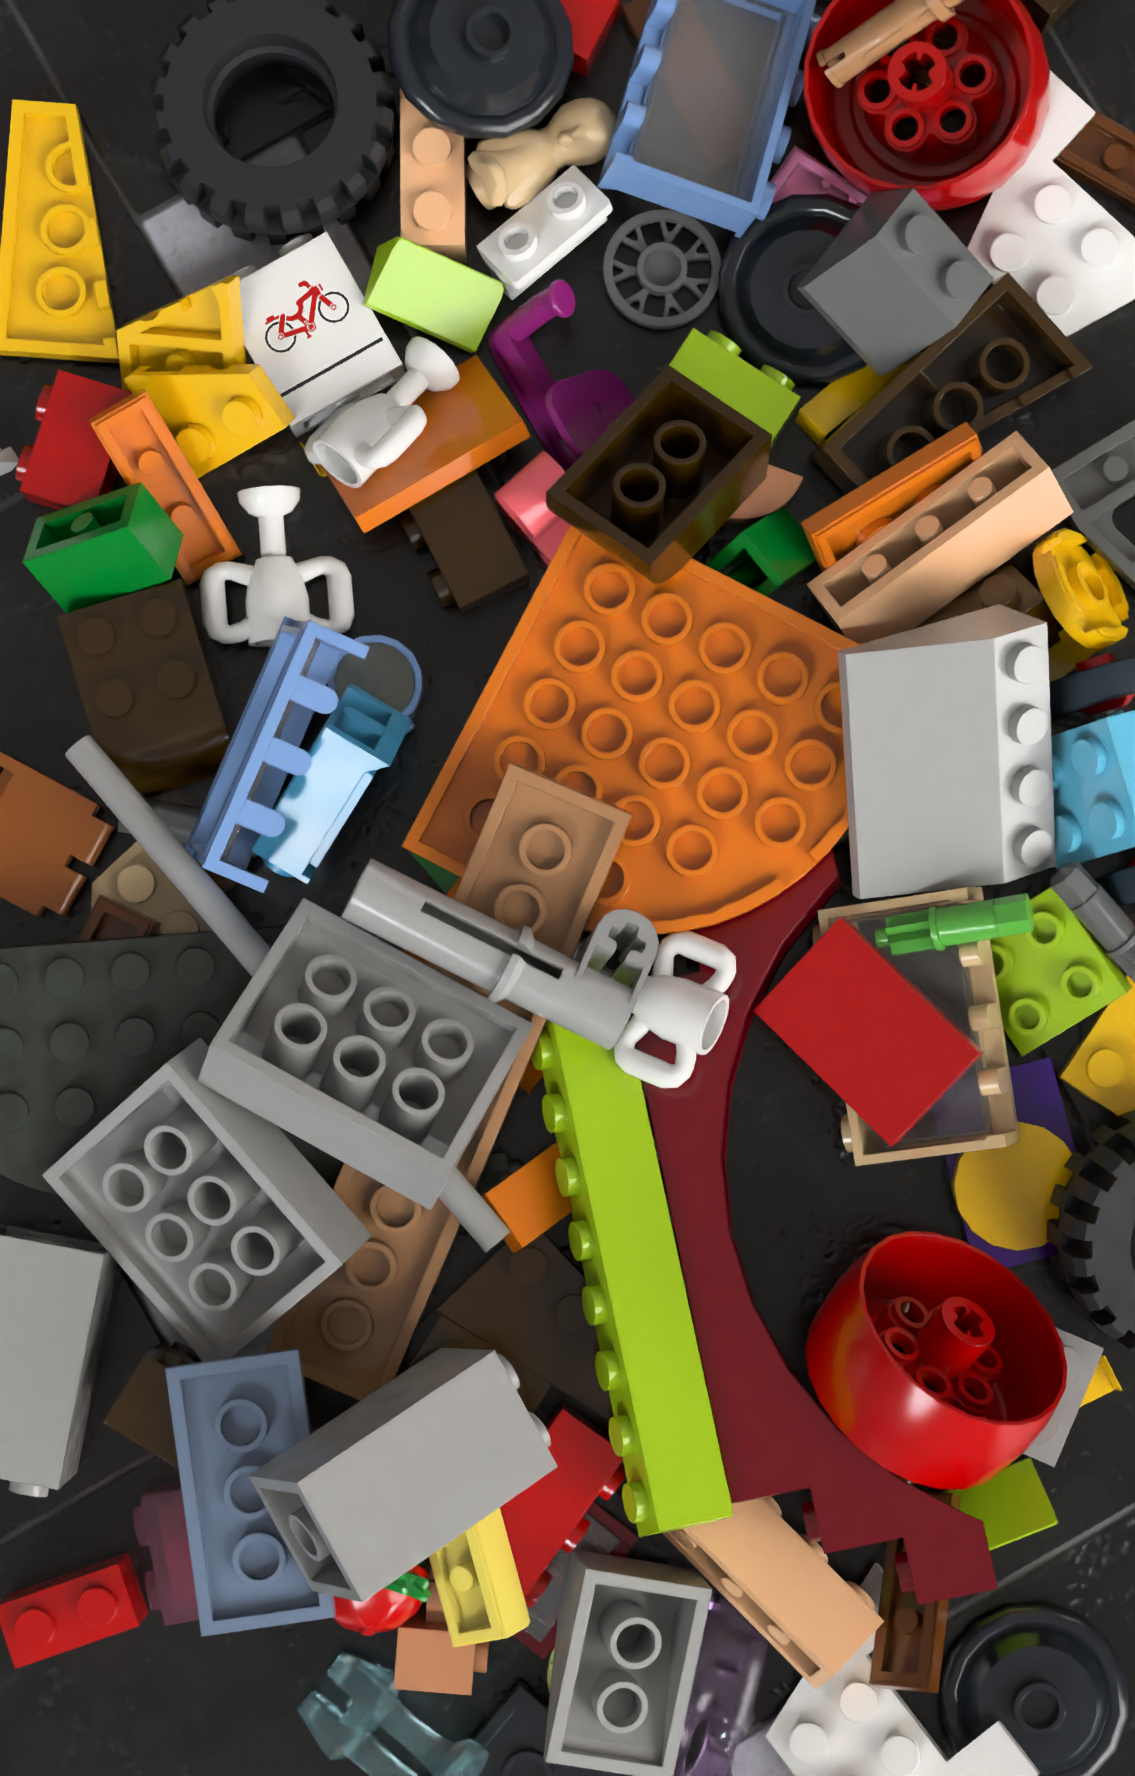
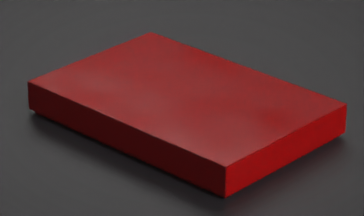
[753,917,984,1147]

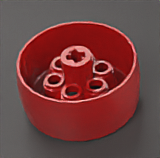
[804,0,1050,211]
[805,1231,1068,1490]

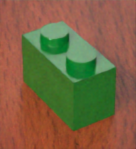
[23,482,184,613]

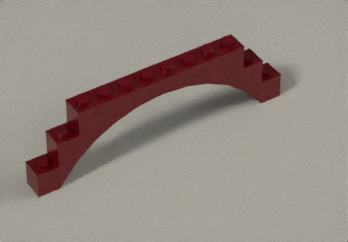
[628,848,998,1605]

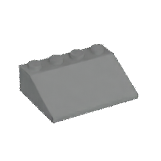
[838,604,1056,899]
[197,898,534,1210]
[42,1038,372,1361]

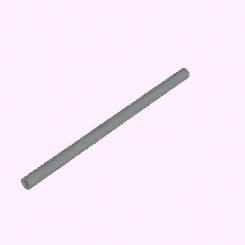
[65,735,511,1253]

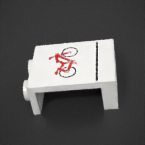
[232,232,405,438]

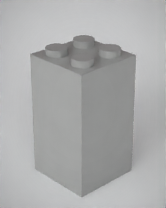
[0,1224,118,1497]
[248,1348,558,1603]

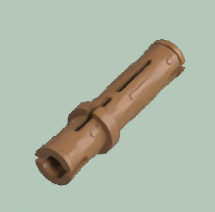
[816,0,964,88]

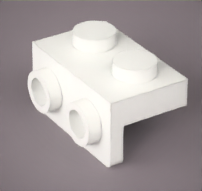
[476,165,613,300]

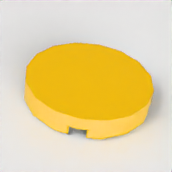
[1032,528,1129,652]
[951,1121,1073,1251]

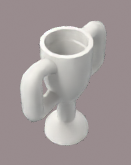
[304,336,460,488]
[199,485,355,647]
[573,930,736,1088]

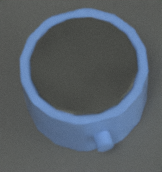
[327,635,424,734]

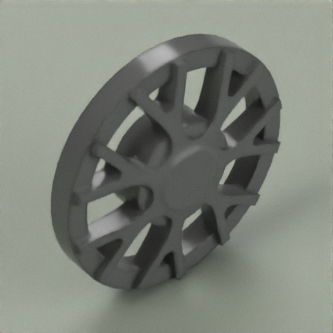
[603,209,721,329]

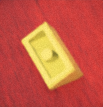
[429,1507,530,1647]

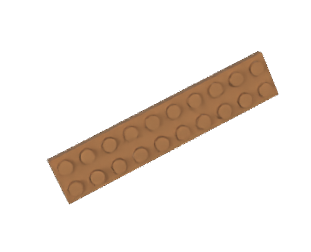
[266,762,633,1401]

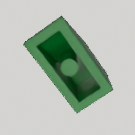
[706,507,817,599]

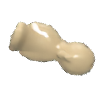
[465,97,616,210]

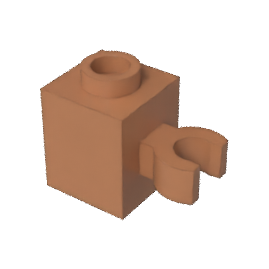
[393,1568,489,1695]

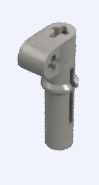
[341,858,659,1050]

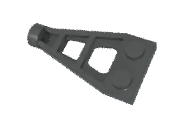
[1051,420,1135,590]

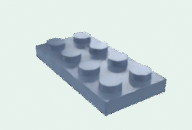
[165,1347,336,1637]

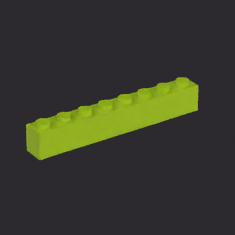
[531,1020,734,1537]

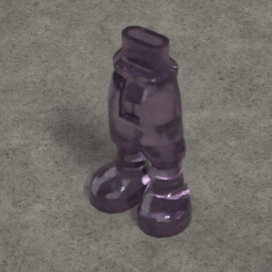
[624,1594,767,1776]

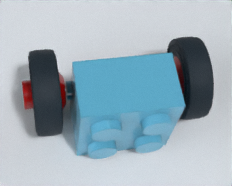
[1049,653,1135,907]

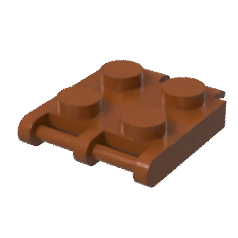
[0,752,114,918]

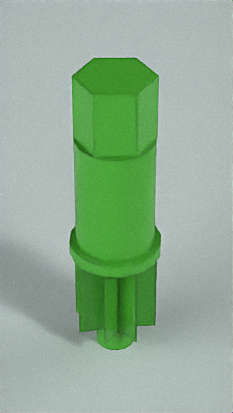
[875,893,1035,956]

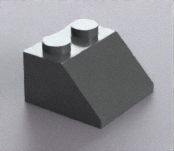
[797,188,994,376]

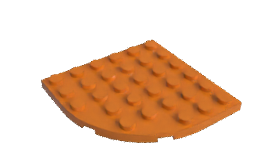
[402,525,860,935]

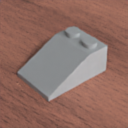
[543,1549,712,1776]

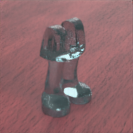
[297,1652,489,1776]

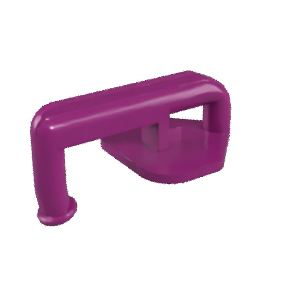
[489,280,634,472]

